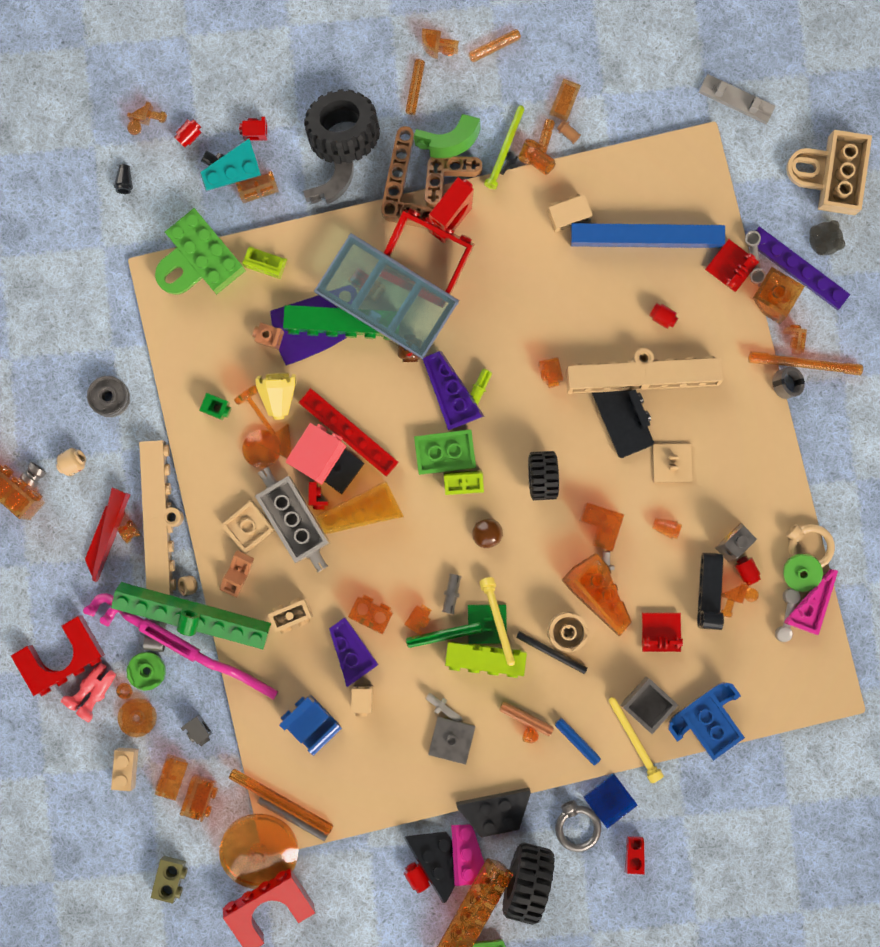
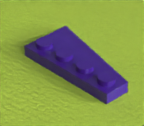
[423,351,485,430]

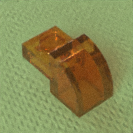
[422,28,459,59]

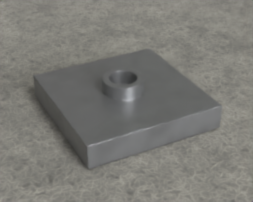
[428,716,475,765]

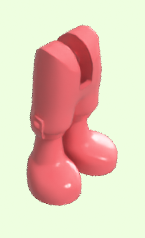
[61,662,116,722]

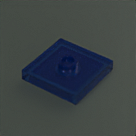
[583,773,638,829]

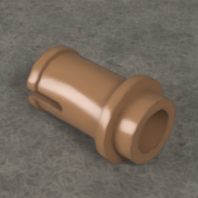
[557,120,581,144]

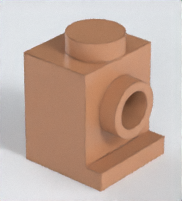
[253,323,284,350]

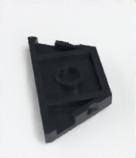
[456,788,531,837]
[403,831,455,903]

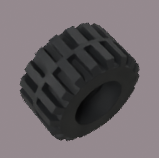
[528,451,559,501]

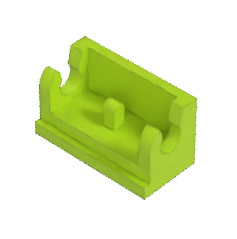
[242,247,287,279]
[444,470,484,495]

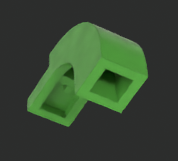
[414,114,481,158]

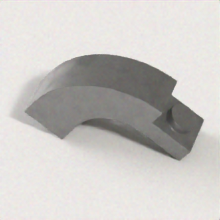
[303,161,354,204]

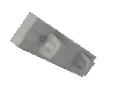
[698,74,775,124]

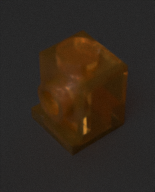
[538,357,563,388]
[404,604,432,635]

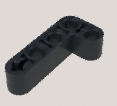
[697,553,724,630]

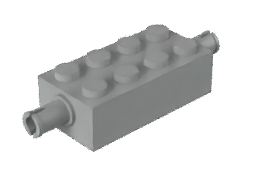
[255,467,330,573]

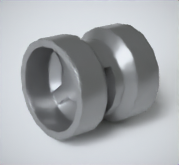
[19,462,47,488]

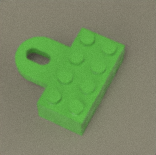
[155,208,246,295]

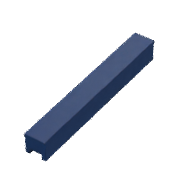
[571,223,725,248]

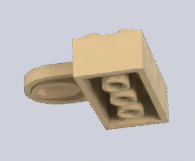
[786,130,872,215]

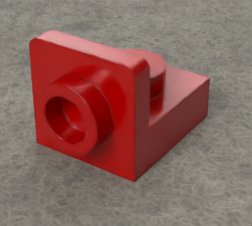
[308,482,329,510]

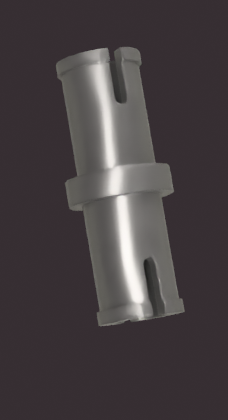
[442,574,462,614]

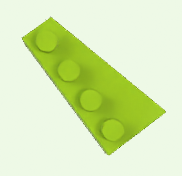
[445,641,527,678]

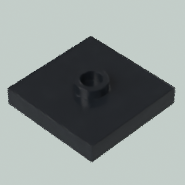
[324,449,365,494]

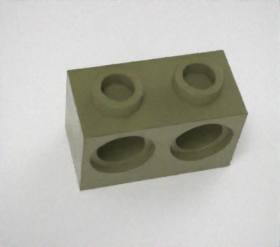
[150,856,188,904]

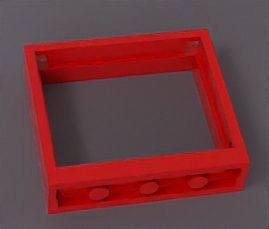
[379,208,475,308]

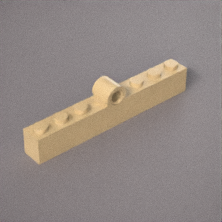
[566,348,724,394]
[139,440,184,595]

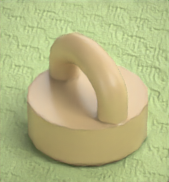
[178,576,197,596]

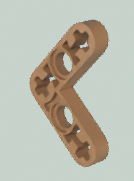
[425,156,483,209]

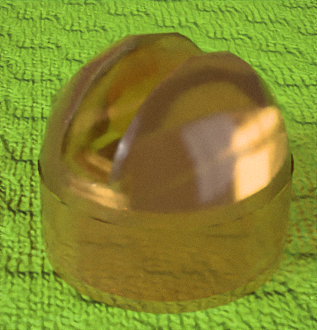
[116,683,133,699]
[522,727,539,744]

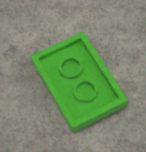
[414,430,476,475]

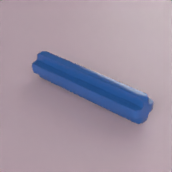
[555,718,601,766]

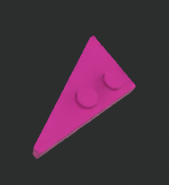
[784,569,838,635]

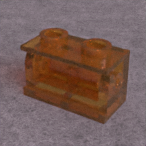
[180,775,218,822]

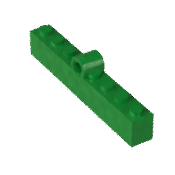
[111,582,271,650]

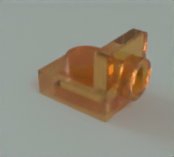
[783,325,807,355]

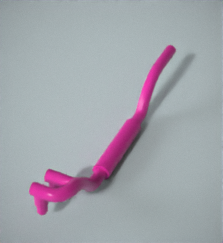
[83,593,278,700]

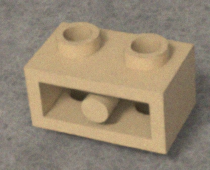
[268,597,313,634]

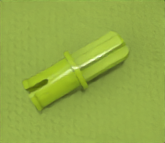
[470,369,492,405]

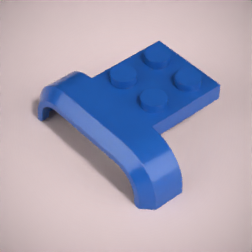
[668,682,745,761]

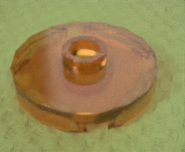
[117,698,157,738]

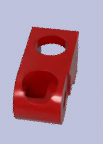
[624,836,645,875]

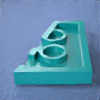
[200,138,261,191]

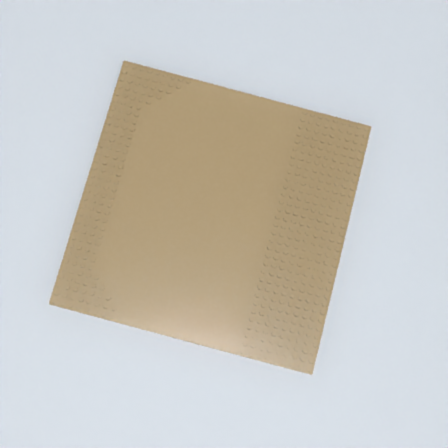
[128,122,865,857]

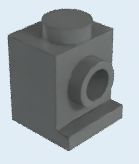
[181,715,213,746]

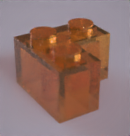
[579,503,624,552]

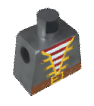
[715,523,757,562]

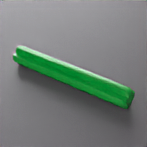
[406,622,482,648]

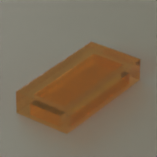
[549,78,581,121]

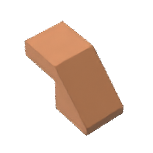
[220,550,254,598]

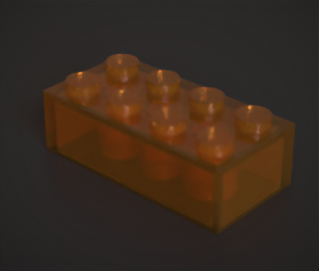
[0,464,45,520]

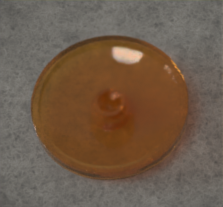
[219,814,298,889]

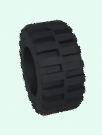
[304,89,380,164]
[502,842,555,925]

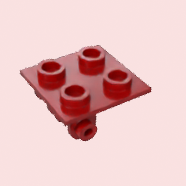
[705,239,759,292]
[642,613,683,652]

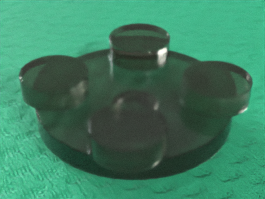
[809,220,845,256]

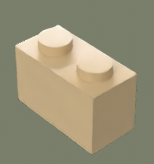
[547,194,593,233]
[351,685,373,717]
[111,747,139,791]

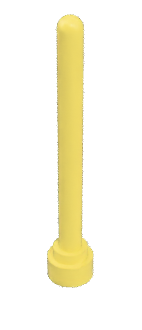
[479,577,515,666]
[609,697,664,783]

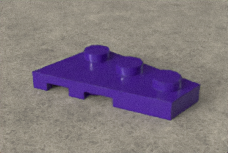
[329,617,379,687]

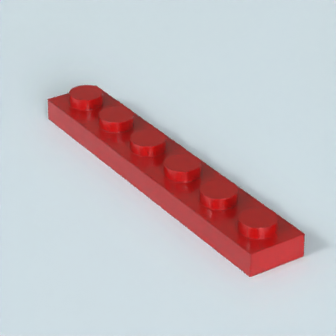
[298,388,399,477]

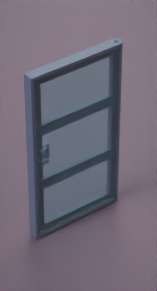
[314,233,460,360]

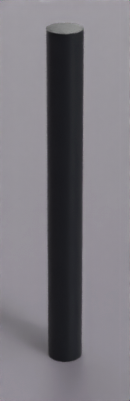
[516,631,588,674]

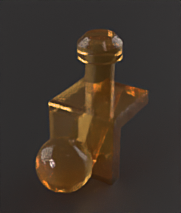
[127,101,167,135]
[721,584,759,618]

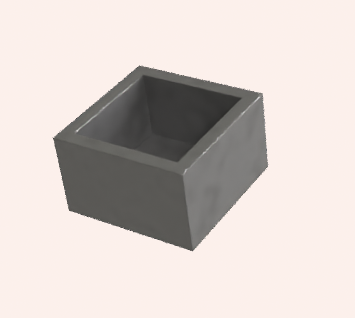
[620,677,678,734]

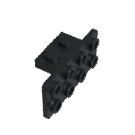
[592,389,654,458]

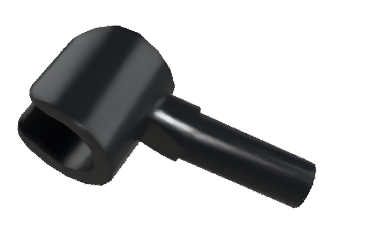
[500,151,518,175]

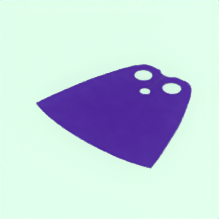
[270,285,357,365]

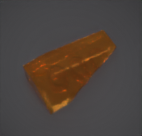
[562,553,632,636]

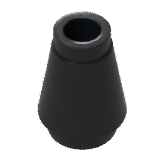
[114,164,133,194]

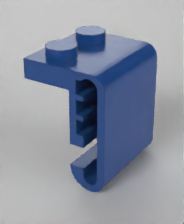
[279,695,342,756]

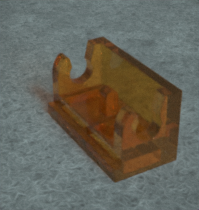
[236,171,279,204]
[155,753,188,800]

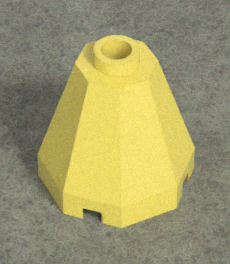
[256,373,296,420]

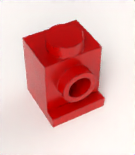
[239,117,267,141]

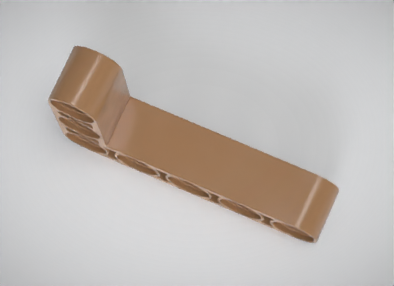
[381,126,433,229]

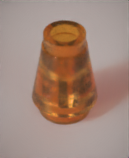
[652,518,682,539]

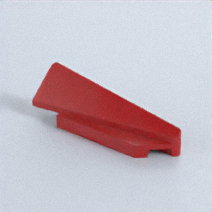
[85,487,131,582]

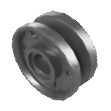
[87,376,130,418]

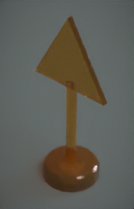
[234,385,291,458]

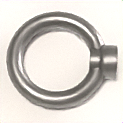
[555,800,601,852]

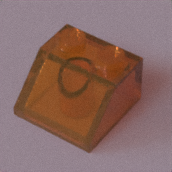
[752,267,805,324]

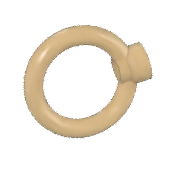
[786,524,835,568]

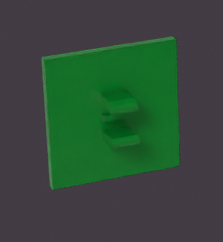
[468,605,507,644]

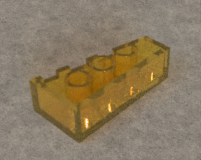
[317,481,404,534]

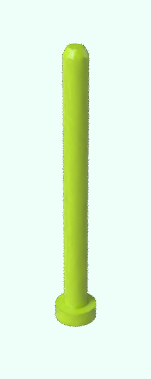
[484,105,524,189]

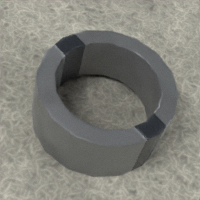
[772,367,805,399]

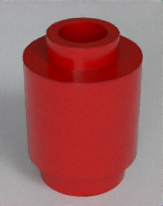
[174,119,202,148]
[649,303,679,329]
[735,556,761,586]
[404,862,430,893]

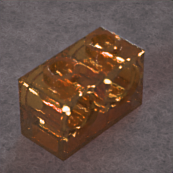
[348,594,393,635]

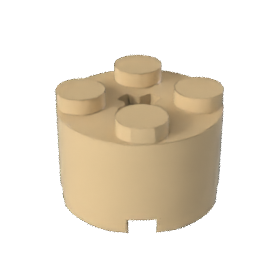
[547,612,588,652]

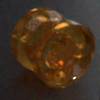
[117,519,141,544]

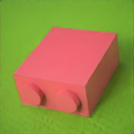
[285,423,346,485]

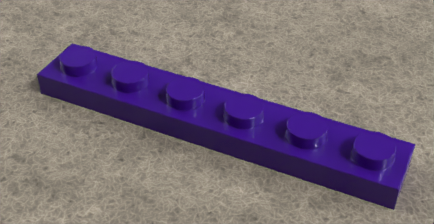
[756,226,851,310]

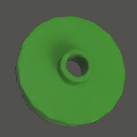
[783,554,823,592]
[126,652,166,691]

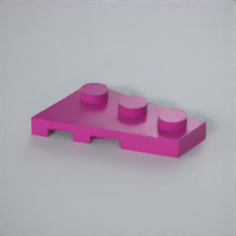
[451,824,491,886]

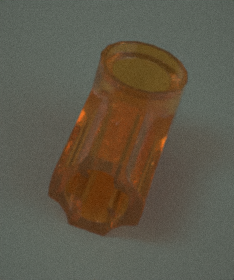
[518,139,556,175]

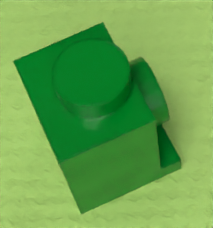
[199,393,232,420]

